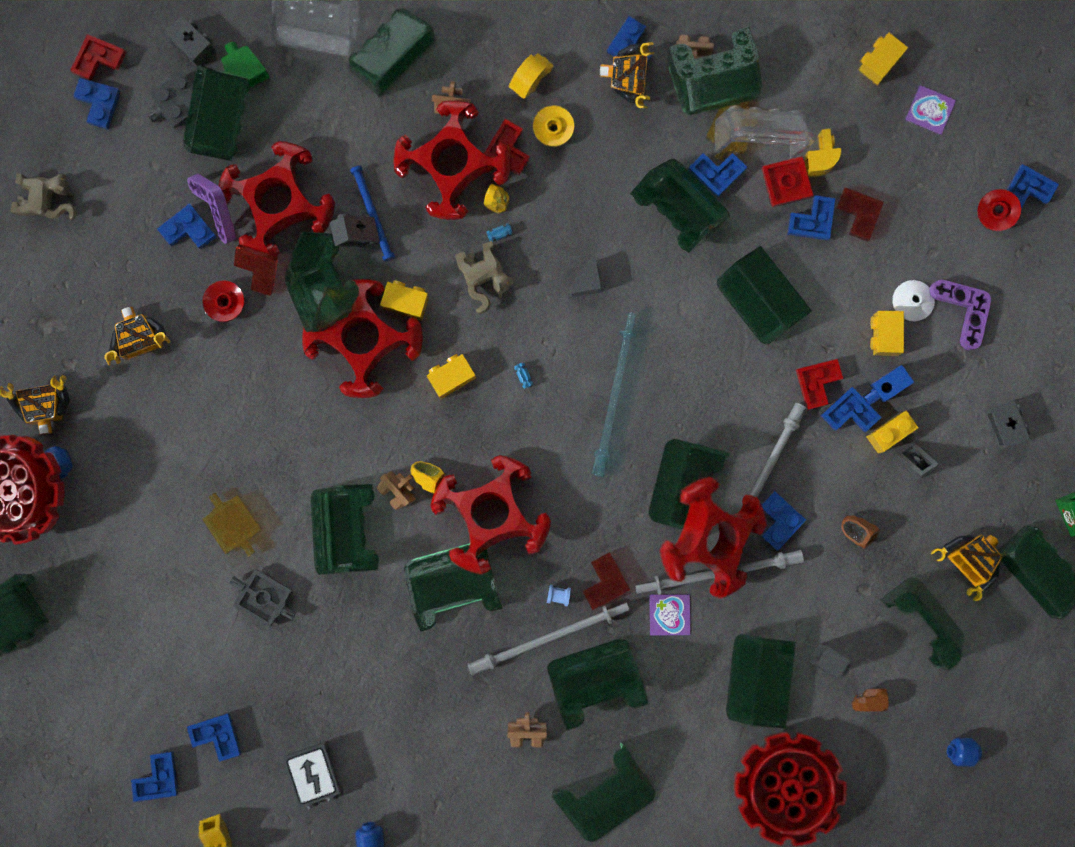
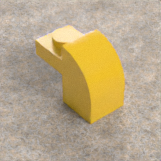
[508,53,554,99]
[804,129,841,177]
[199,814,232,847]

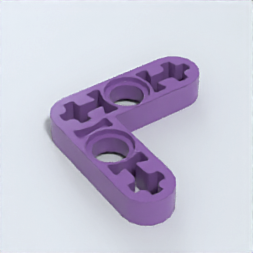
[187,174,236,244]
[929,280,991,350]

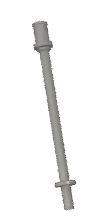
[750,403,807,498]
[635,550,804,595]
[467,603,629,676]

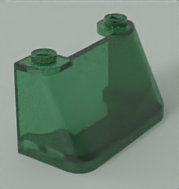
[880,578,965,671]

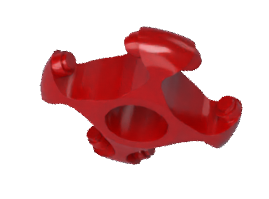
[393,100,512,220]
[218,141,336,259]
[302,279,423,398]
[430,455,551,574]
[660,477,767,598]

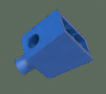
[863,365,914,405]

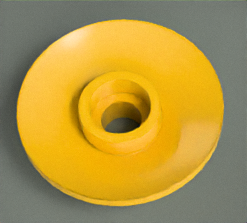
[533,106,574,146]

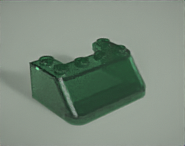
[668,27,762,115]
[630,158,730,253]
[285,231,359,332]
[648,439,730,536]
[311,484,379,575]
[547,639,649,731]

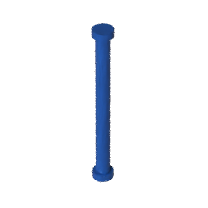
[350,165,395,262]

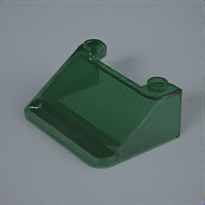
[404,543,503,632]
[552,742,655,842]

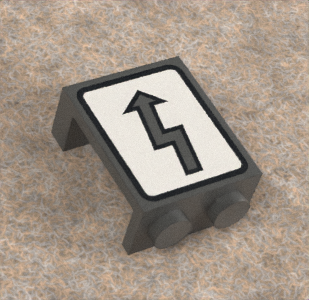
[283,741,343,810]

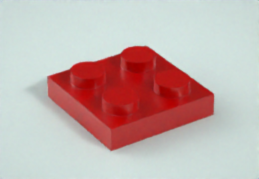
[761,156,813,207]

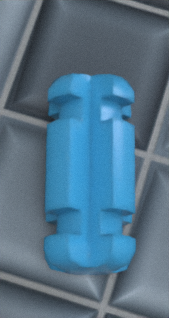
[487,223,512,242]
[514,363,533,389]

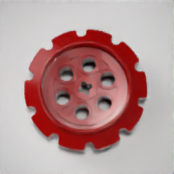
[0,435,65,544]
[734,732,847,846]

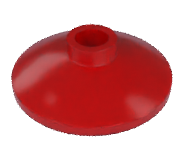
[977,189,1021,231]
[202,281,245,322]

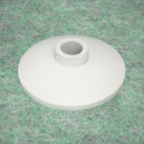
[892,280,935,322]

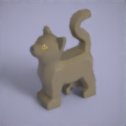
[10,173,77,220]
[455,241,514,314]

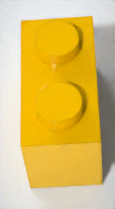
[859,33,908,85]
[380,280,429,321]
[870,311,904,356]
[426,354,476,399]
[866,411,919,454]

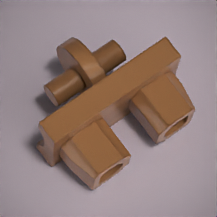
[674,35,714,68]
[432,81,471,114]
[376,471,416,510]
[508,712,547,747]

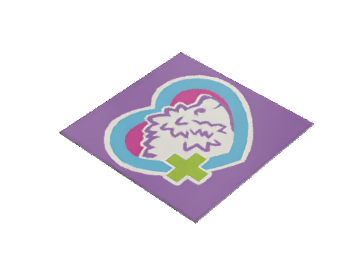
[905,85,956,135]
[650,595,690,635]

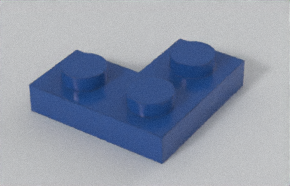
[607,16,652,64]
[73,78,121,129]
[688,153,747,198]
[1006,164,1059,208]
[787,195,835,241]
[157,203,217,249]
[820,387,882,432]
[761,491,806,551]
[187,713,242,762]
[131,751,178,802]

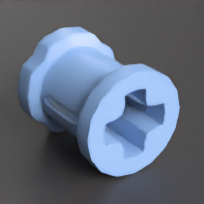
[547,584,571,607]

